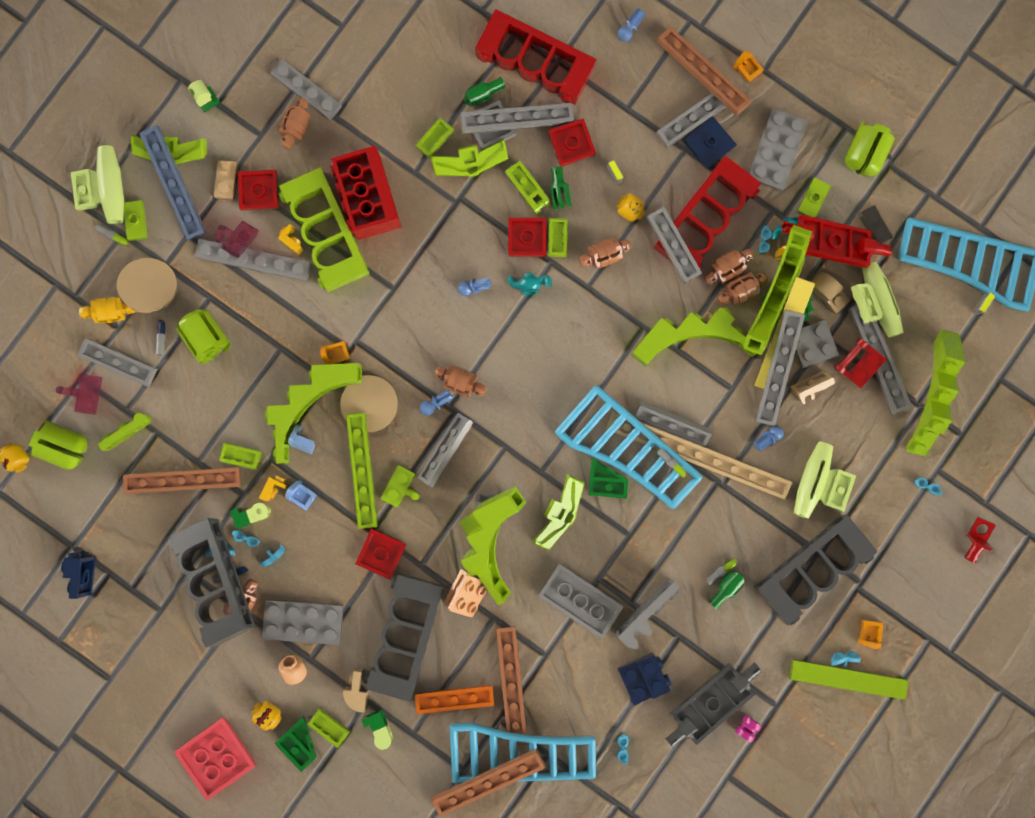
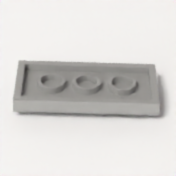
[749,108,808,192]
[538,563,624,639]
[262,599,344,645]

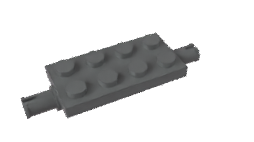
[665,662,763,748]

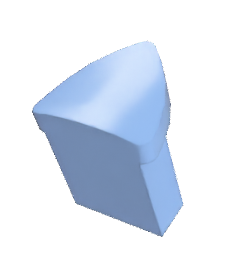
[288,424,315,455]
[285,480,318,511]

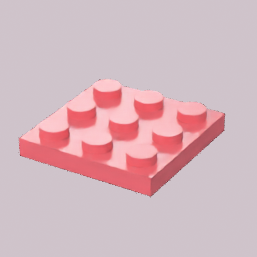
[174,716,257,801]

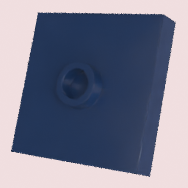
[683,116,737,170]

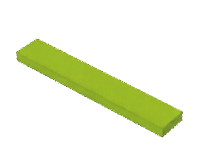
[346,412,378,529]
[789,659,909,700]

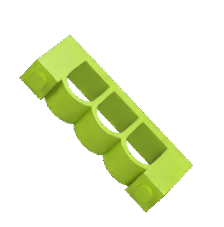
[279,167,370,292]

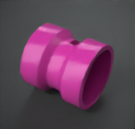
[735,715,762,743]

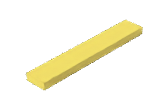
[754,277,815,389]

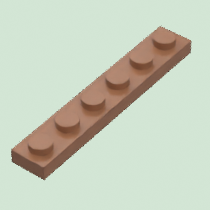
[657,27,751,116]
[123,467,242,494]
[496,626,528,747]
[431,749,545,817]

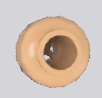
[278,655,307,685]

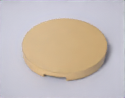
[117,258,178,313]
[340,375,398,433]

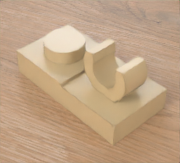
[214,160,238,200]
[790,370,835,404]

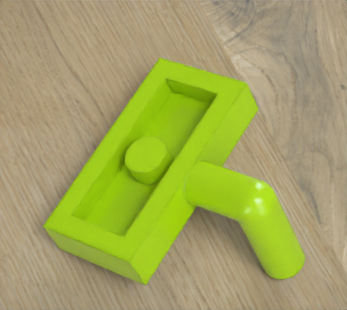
[380,465,421,508]

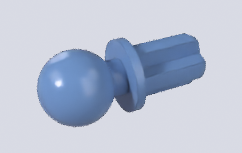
[618,8,646,42]
[458,277,492,296]
[419,390,453,416]
[754,426,784,451]

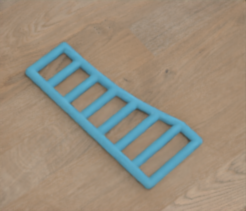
[897,218,1035,312]
[555,385,702,509]
[449,723,596,784]

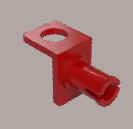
[964,517,996,563]

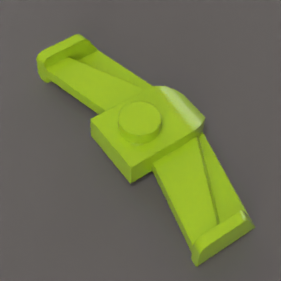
[131,135,207,165]
[430,139,508,177]
[531,474,585,550]

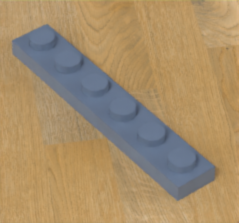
[139,125,207,240]

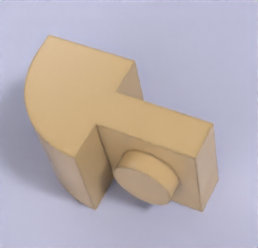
[811,272,849,314]
[343,668,369,713]

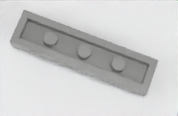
[270,59,342,121]
[656,93,726,148]
[646,207,702,284]
[77,338,158,387]
[634,401,713,447]
[417,413,474,488]

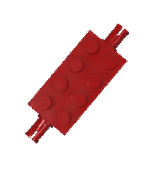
[781,215,892,268]

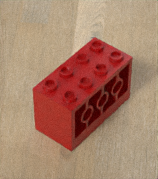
[330,145,402,240]

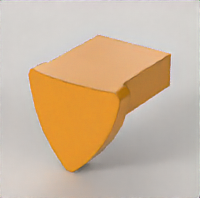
[733,50,764,83]
[320,341,350,364]
[857,620,883,649]

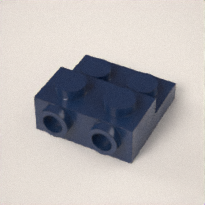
[61,552,96,599]
[617,653,672,706]

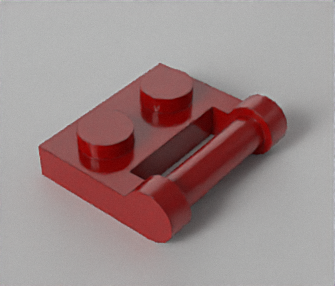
[834,337,887,388]

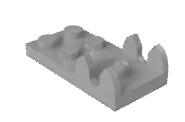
[614,578,680,649]

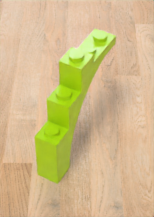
[743,225,813,355]
[630,307,757,366]
[906,329,965,457]
[265,363,362,464]
[460,486,526,605]

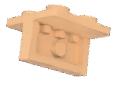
[443,569,487,617]

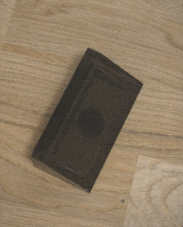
[857,205,893,244]

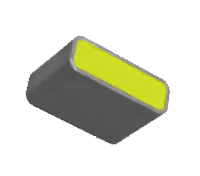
[607,160,624,185]
[973,292,996,315]

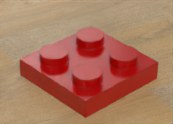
[548,118,596,167]
[238,170,279,211]
[508,218,546,257]
[355,528,407,580]

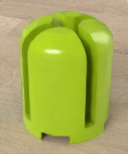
[844,121,897,176]
[176,309,232,364]
[28,419,88,470]

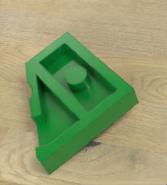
[588,458,629,499]
[274,715,317,772]

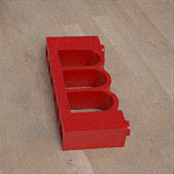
[475,9,597,105]
[654,155,761,268]

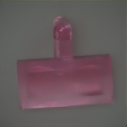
[215,221,259,258]
[56,374,102,415]

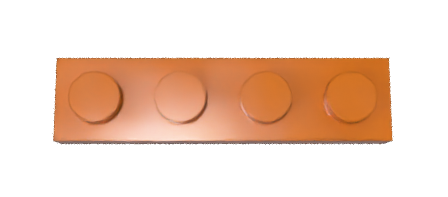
[415,685,494,714]

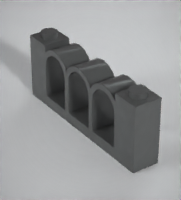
[754,515,878,625]
[169,518,256,648]
[364,573,444,702]

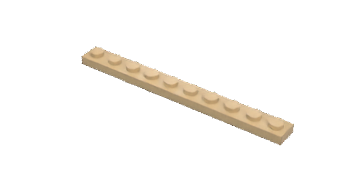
[606,410,792,500]

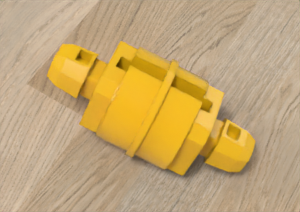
[79,297,136,323]

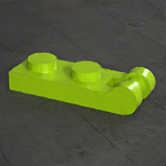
[505,161,551,215]
[97,413,151,451]

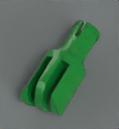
[464,77,505,106]
[550,166,572,210]
[708,571,745,610]

